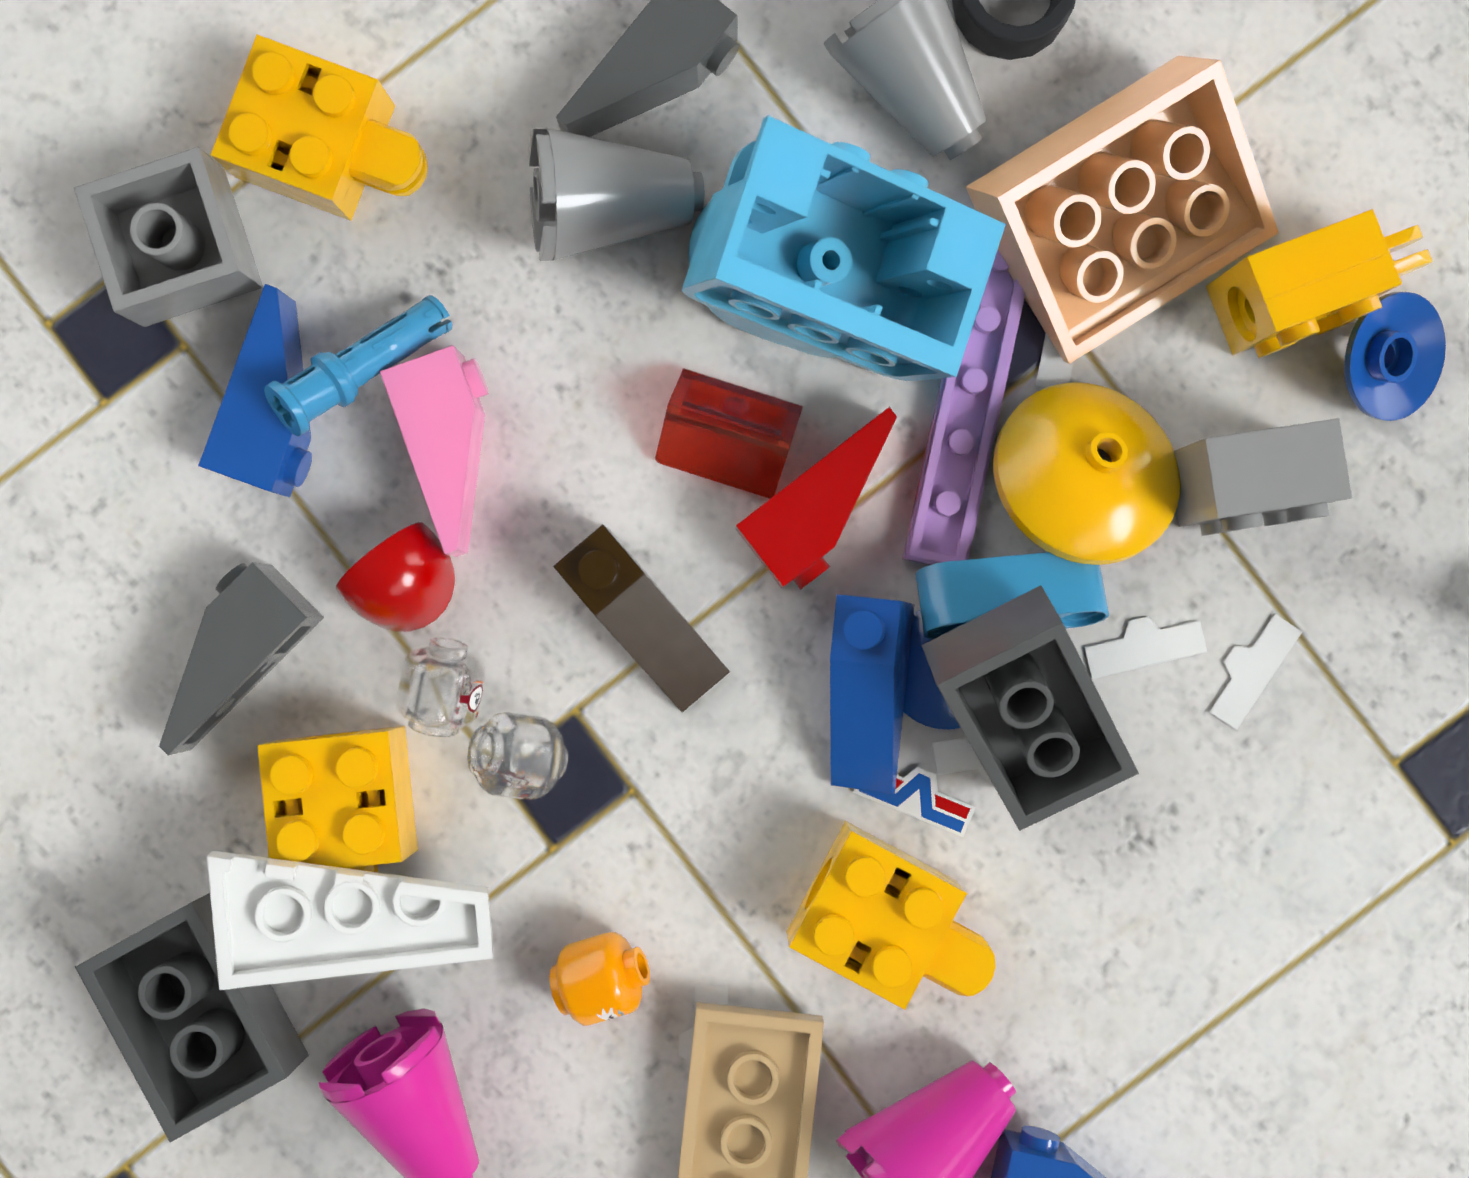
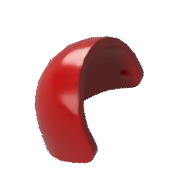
[336,522,455,632]

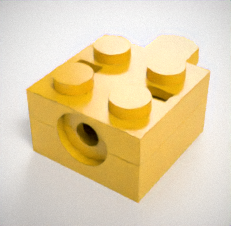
[210,34,428,221]
[1206,209,1433,358]
[257,726,418,873]
[786,821,996,1010]

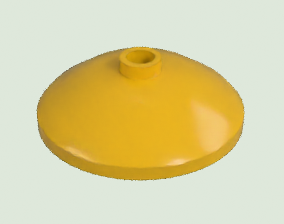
[993,382,1181,565]

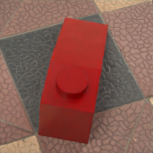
[736,407,897,590]

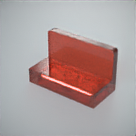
[655,368,803,498]

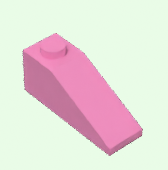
[380,345,488,557]

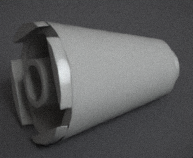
[823,0,987,160]
[529,127,705,261]

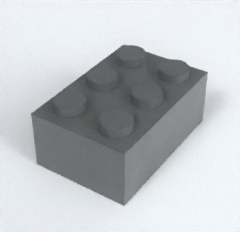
[921,585,1139,831]
[75,893,309,1142]

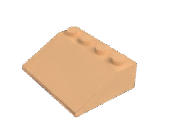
[966,55,1279,364]

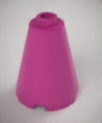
[319,1008,479,1178]
[836,1060,1016,1178]

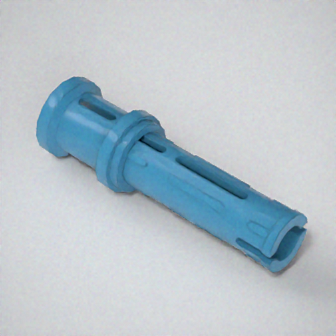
[264,295,453,437]

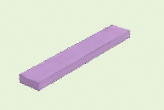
[902,242,1034,565]

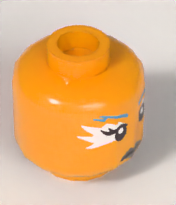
[549,932,650,1026]

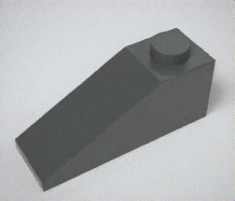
[556,0,739,137]
[159,562,324,755]

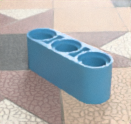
[915,552,1109,640]

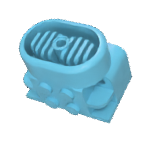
[681,115,1006,381]

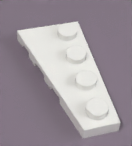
[207,851,493,990]

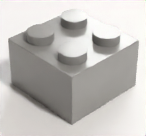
[74,146,263,327]
[1174,418,1352,536]

